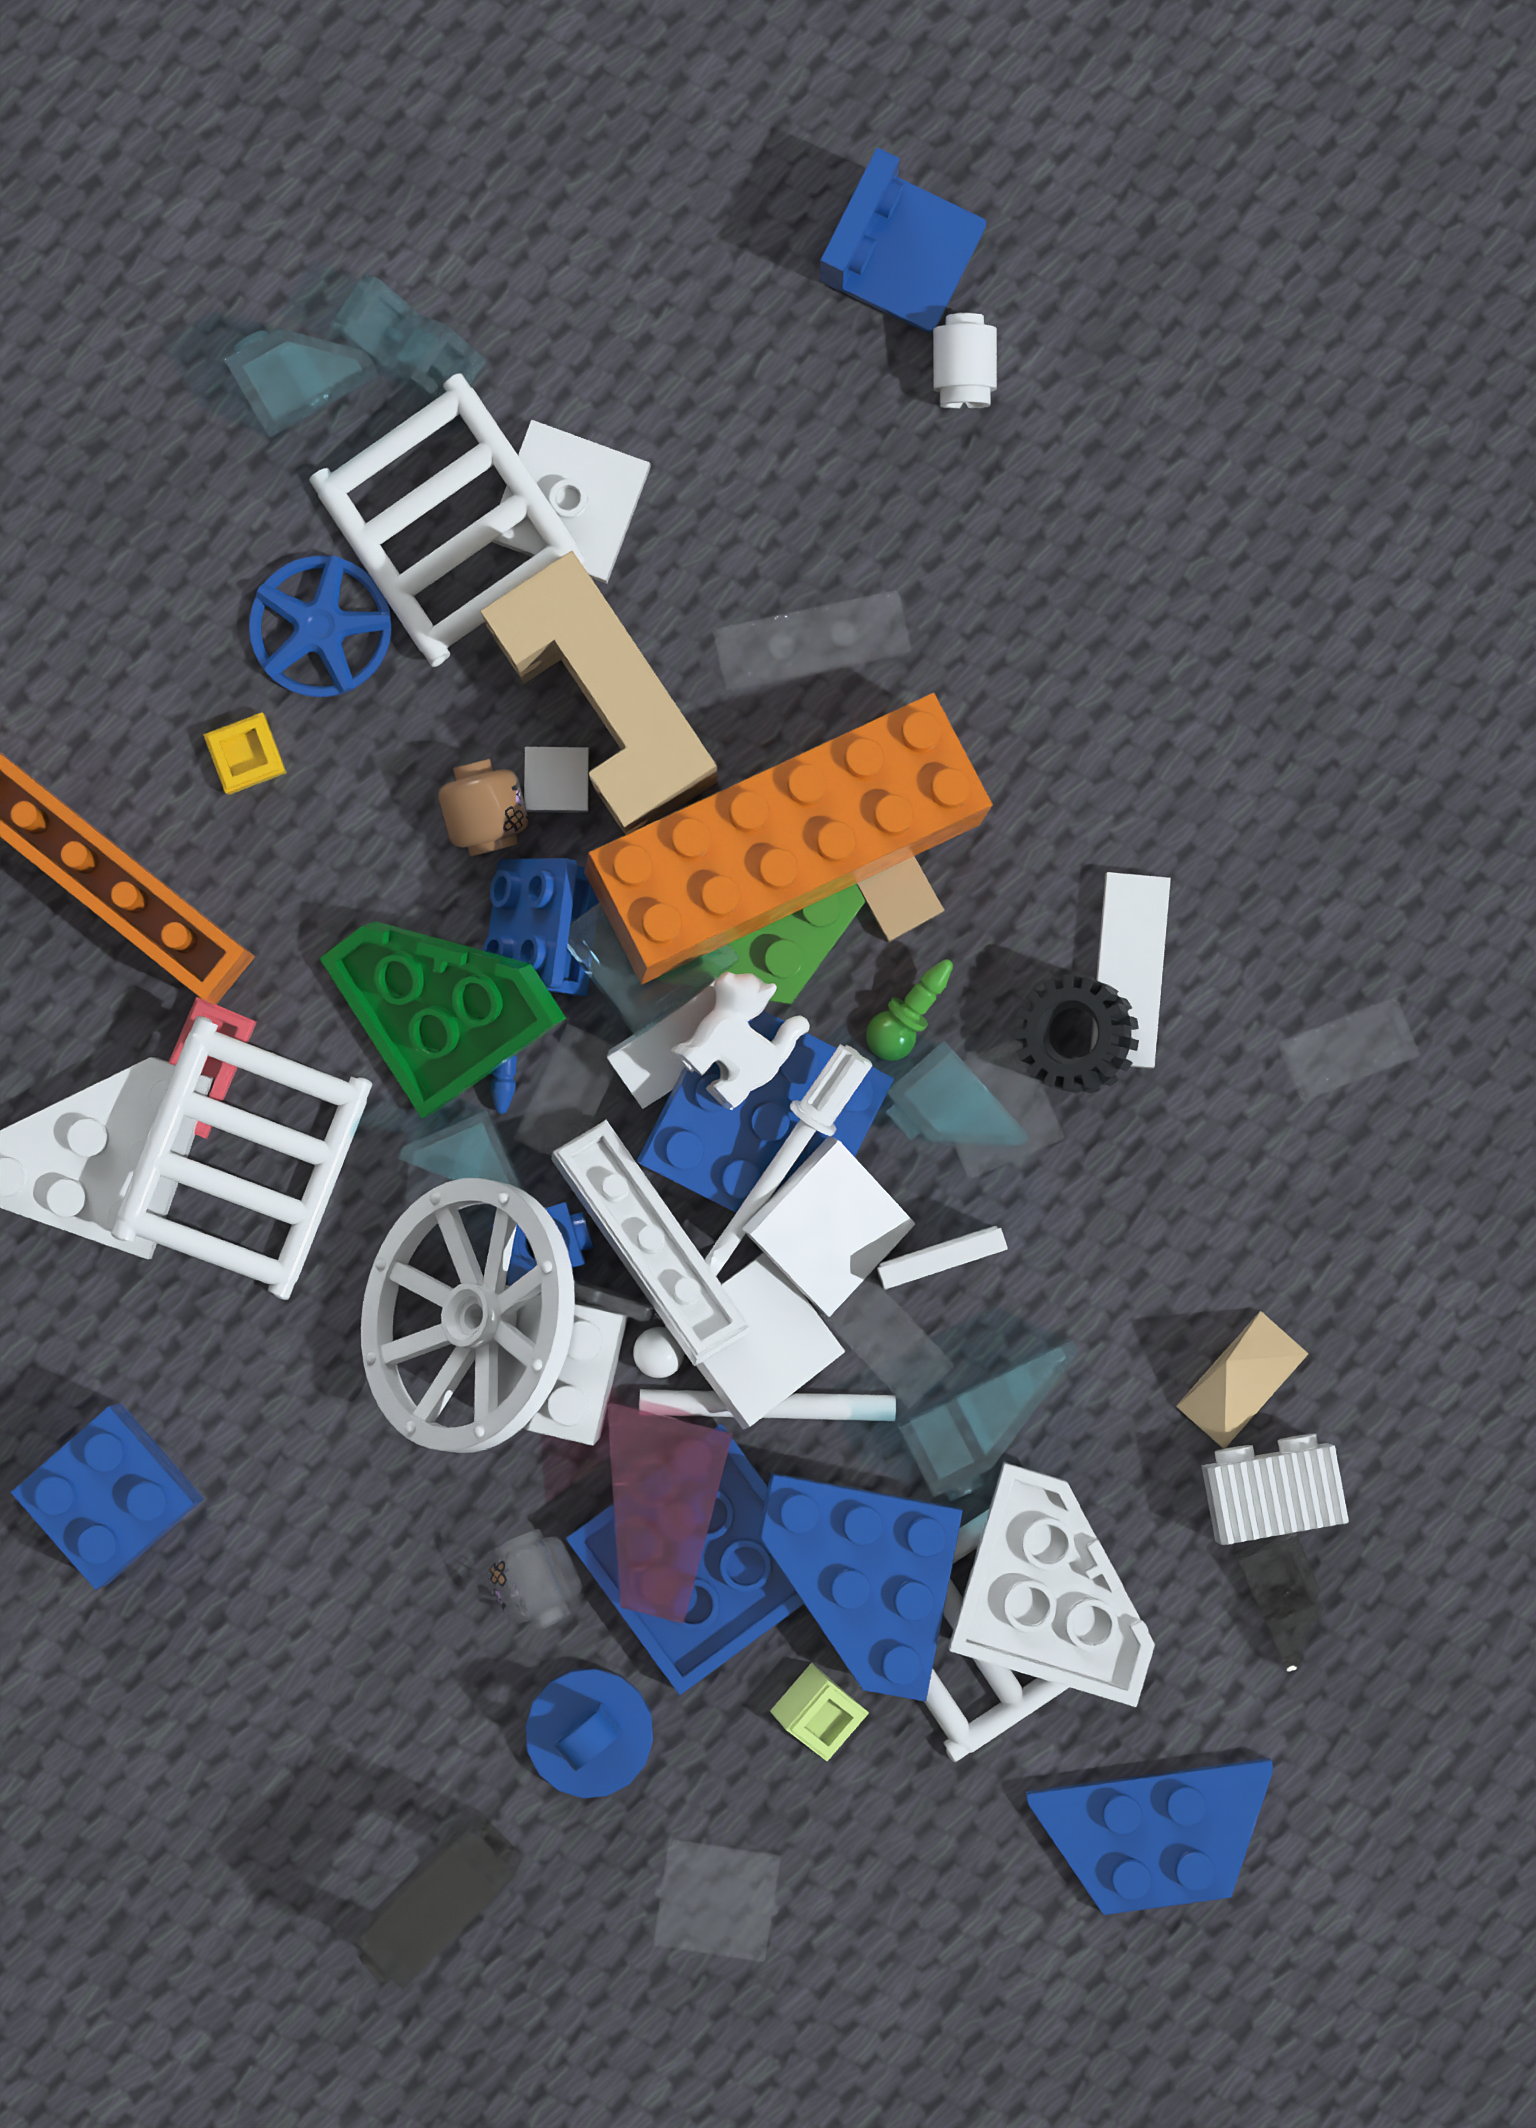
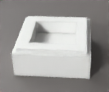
[524,747,589,813]

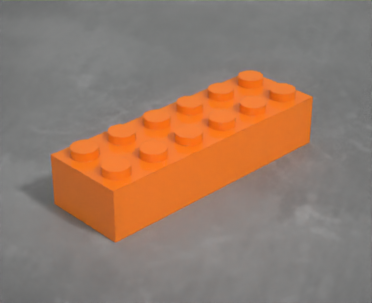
[584,693,993,985]

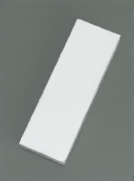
[1090,872,1171,1068]

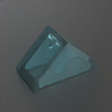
[398,1110,525,1191]

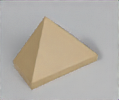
[1176,1311,1308,1449]

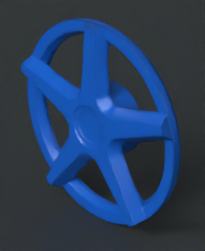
[249,555,392,697]

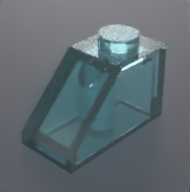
[224,328,379,438]
[885,1041,1030,1149]

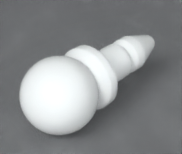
[633,1325,686,1378]

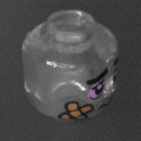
[487,1529,582,1631]

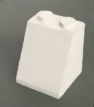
[497,1285,629,1445]

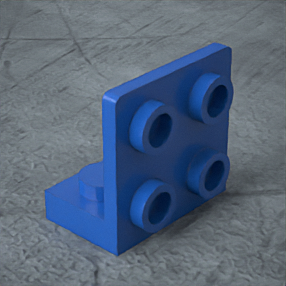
[820,147,986,334]

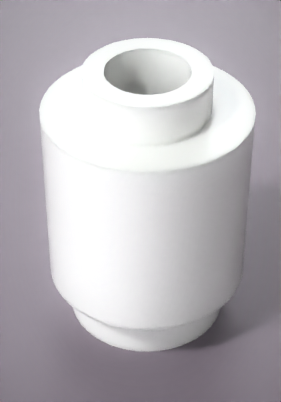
[933,313,997,408]

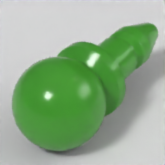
[866,959,953,1061]

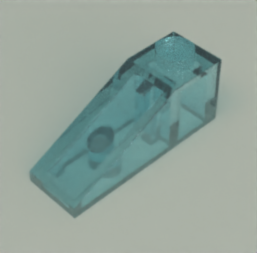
[897,1339,1078,1501]

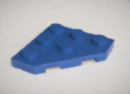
[759,1473,963,1702]

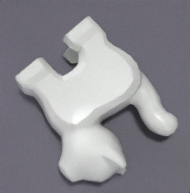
[670,971,810,1110]

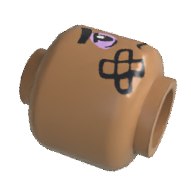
[438,759,529,856]

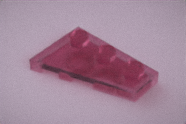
[607,1401,733,1624]

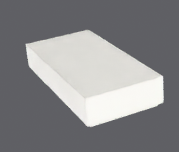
[877,1226,1008,1289]

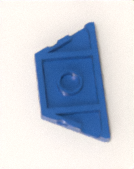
[1025,1758,1273,1915]

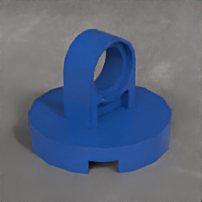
[525,1668,654,1798]

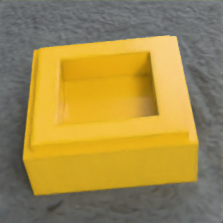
[203,712,287,795]

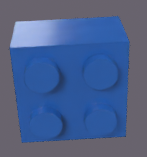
[11,1403,205,1590]

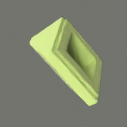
[770,1663,869,1761]

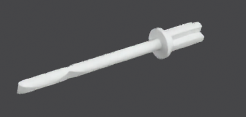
[704,1044,872,1276]

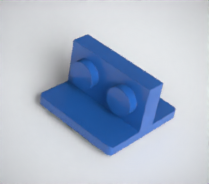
[482,858,599,997]

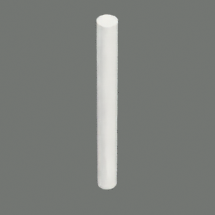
[639,1389,896,1421]

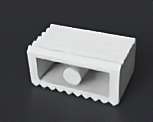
[1201,1434,1349,1545]

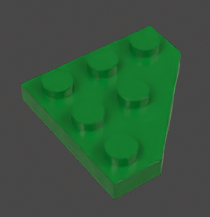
[319,921,566,1119]

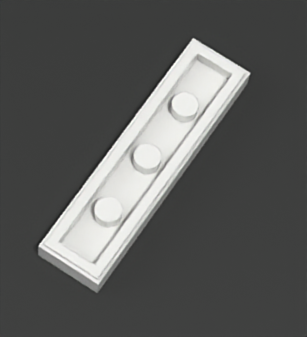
[551,1120,750,1366]

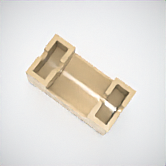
[480,550,718,835]

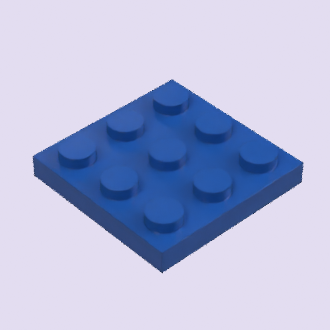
[636,1007,894,1213]
[566,1423,804,1695]

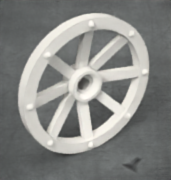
[361,1178,575,1453]

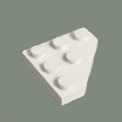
[0,1057,215,1259]
[948,1462,1155,1707]

